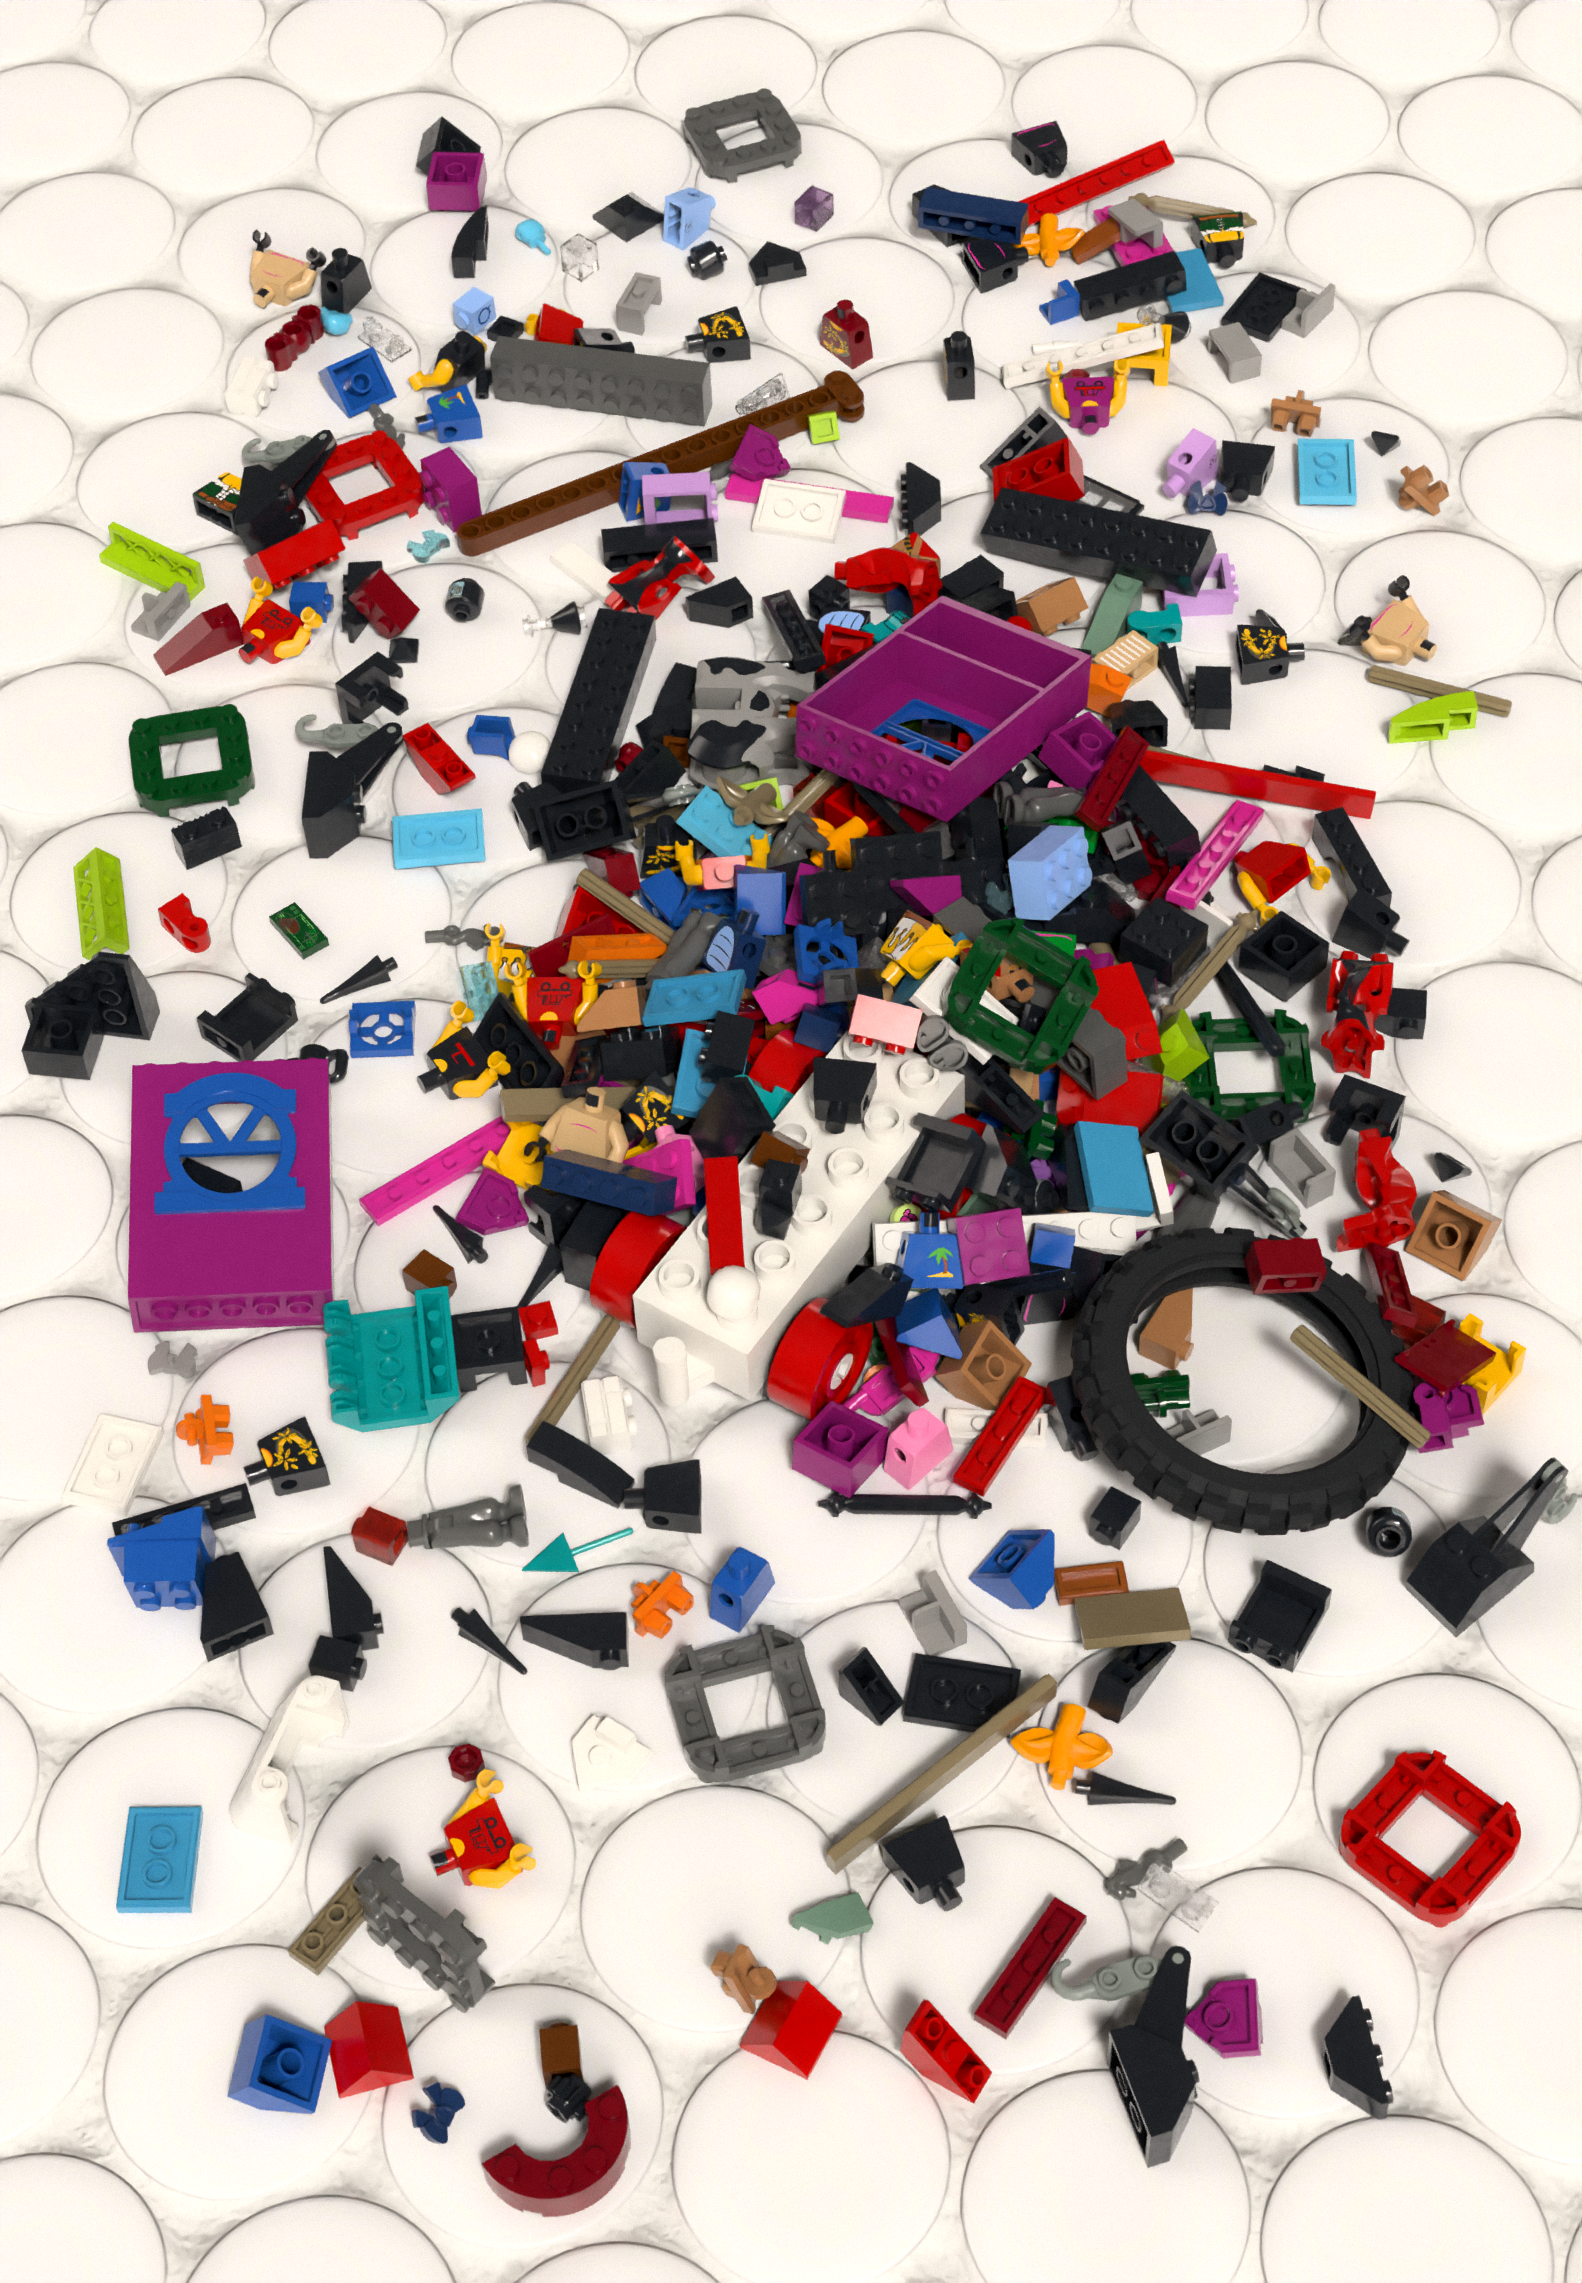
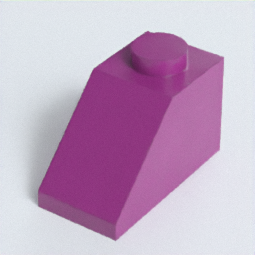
[890,875,962,921]

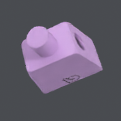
[1162,428,1218,498]

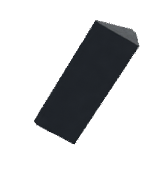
[473,992,565,1089]

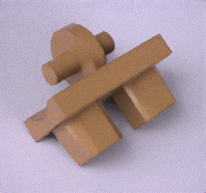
[1271,390,1321,437]
[1398,465,1449,516]
[710,1944,777,2014]

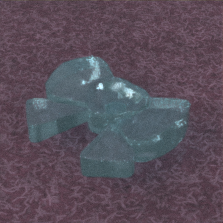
[407,530,450,563]
[985,873,1014,915]

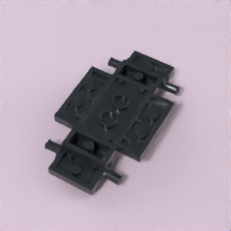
[799,831,1008,965]

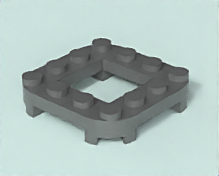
[684,88,802,183]
[665,1625,826,1783]
[353,1854,495,2013]

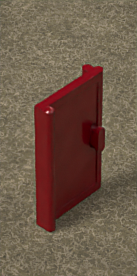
[525,913,617,977]
[1395,1319,1497,1397]

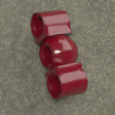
[265,305,324,372]

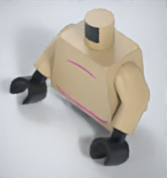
[250,230,326,307]
[1349,575,1437,666]
[524,1087,629,1163]

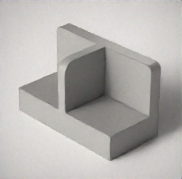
[1108,198,1163,248]
[1282,283,1336,338]
[131,582,191,642]
[1166,1409,1232,1455]
[899,1570,967,1656]

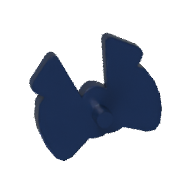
[1187,481,1228,516]
[411,2082,465,2144]

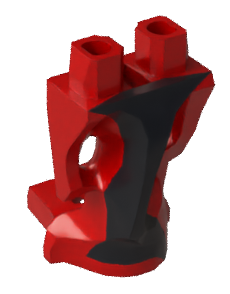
[605,535,715,621]
[1321,951,1394,1079]

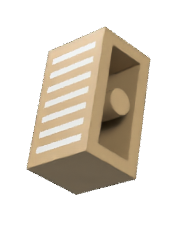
[1092,630,1159,691]

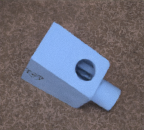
[663,187,716,250]

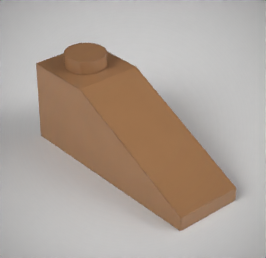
[1139,1288,1194,1370]

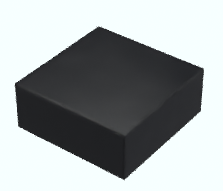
[487,315,524,342]

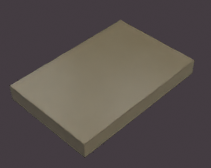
[1074,1588,1191,1650]

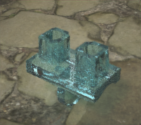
[459,961,498,1022]

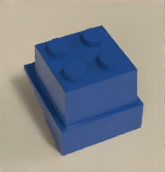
[107,1506,216,1611]

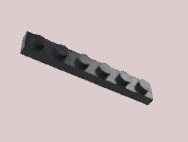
[762,589,827,672]

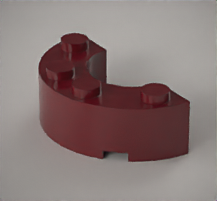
[481,2085,631,2217]

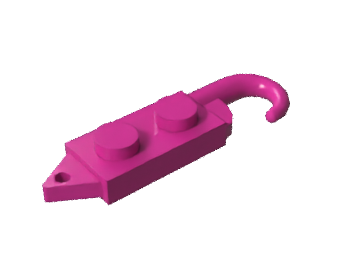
[842,1346,940,1416]

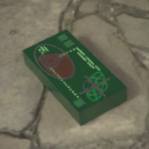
[269,902,329,960]

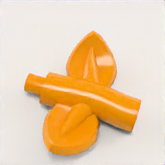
[1010,213,1085,266]
[810,816,868,869]
[1011,1704,1113,1790]

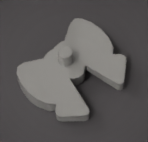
[147,1341,198,1379]

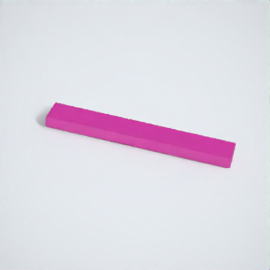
[725,473,894,523]
[1165,800,1265,910]
[359,1115,537,1226]

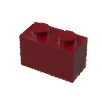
[348,568,420,640]
[1244,1237,1327,1294]

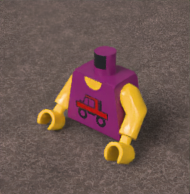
[1045,359,1130,435]

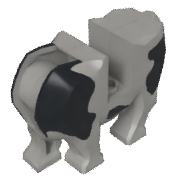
[687,657,818,792]

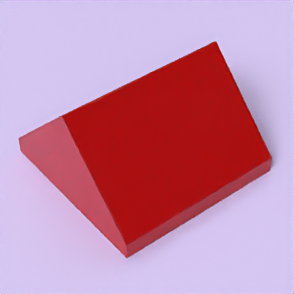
[815,624,874,683]
[740,1981,842,2080]
[324,2001,414,2099]

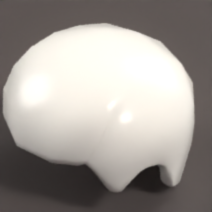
[509,731,551,774]
[707,1265,761,1319]

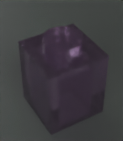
[794,185,834,232]

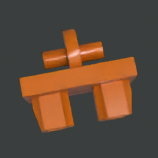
[176,1395,234,1465]
[631,1571,694,1639]

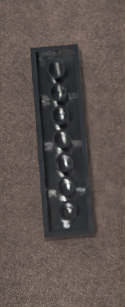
[980,487,1217,597]
[541,608,656,794]

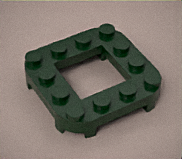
[129,704,255,817]
[942,917,1100,1075]
[1183,1009,1316,1124]

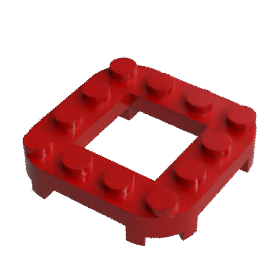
[304,430,425,541]
[1339,1750,1521,1928]

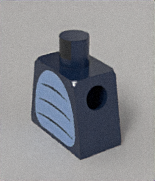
[701,908,766,989]

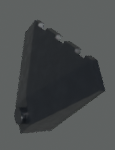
[24,952,160,1040]

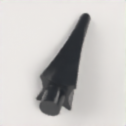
[1156,641,1189,708]
[320,955,398,1004]
[433,1205,488,1264]
[518,1239,564,1308]
[451,1607,528,1675]
[1075,1772,1176,1805]

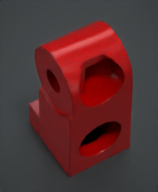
[158,893,211,953]

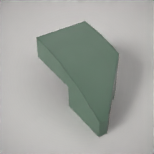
[790,1892,874,1945]

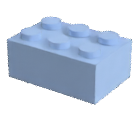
[1008,825,1092,921]

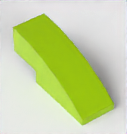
[1388,691,1478,744]

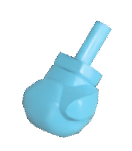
[515,219,551,255]
[321,307,353,335]

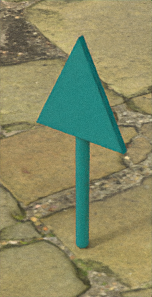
[522,1528,634,1572]

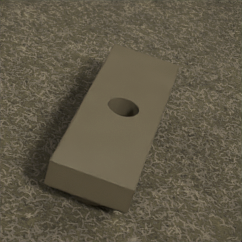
[288,1867,365,1976]

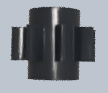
[545,2074,592,2123]

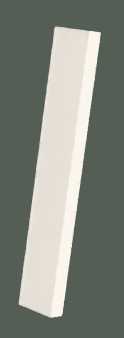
[1002,323,1164,389]

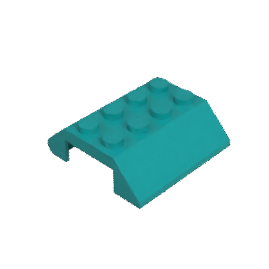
[323,1286,460,1432]

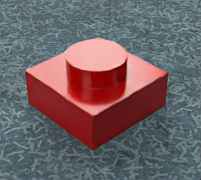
[518,1301,559,1341]
[523,1338,550,1387]

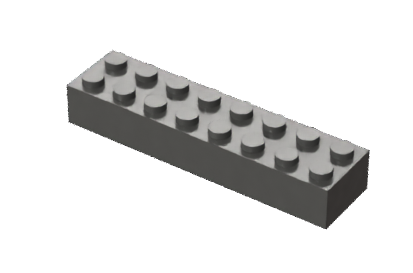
[490,336,713,427]
[933,896,1128,1100]

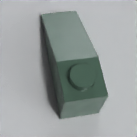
[1081,573,1143,658]

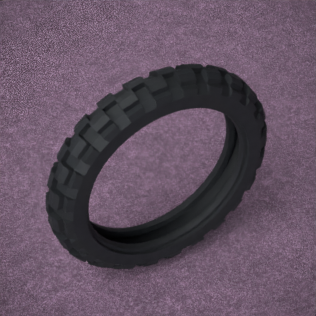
[1070,1227,1416,1535]

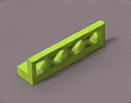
[99,522,205,602]
[73,847,130,960]

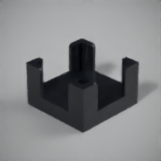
[335,651,409,724]
[1325,1074,1406,1151]
[523,1185,587,1247]
[451,1306,528,1393]

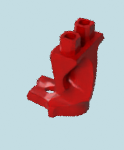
[834,547,943,616]
[1335,1128,1417,1252]

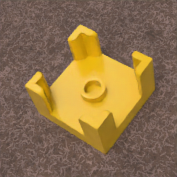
[1113,322,1172,386]
[482,1122,555,1195]
[1459,1313,1526,1415]

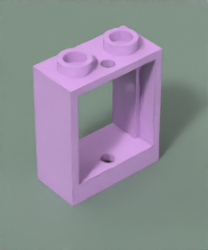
[642,472,718,525]
[1160,553,1239,617]

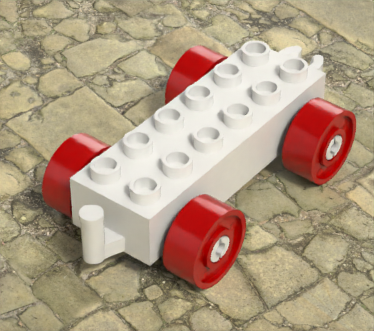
[590,1029,1011,1421]

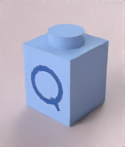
[453,287,496,335]

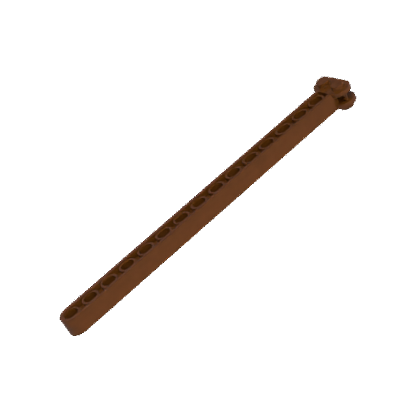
[456,370,865,557]

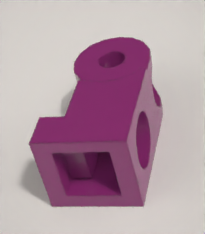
[1413,1382,1454,1454]

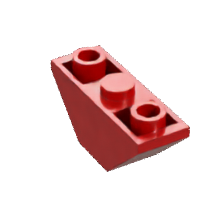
[402,722,476,794]
[900,1999,993,2104]

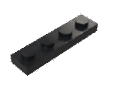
[561,1034,607,1099]
[112,1483,256,1536]

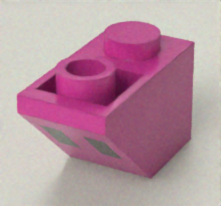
[752,968,819,1025]

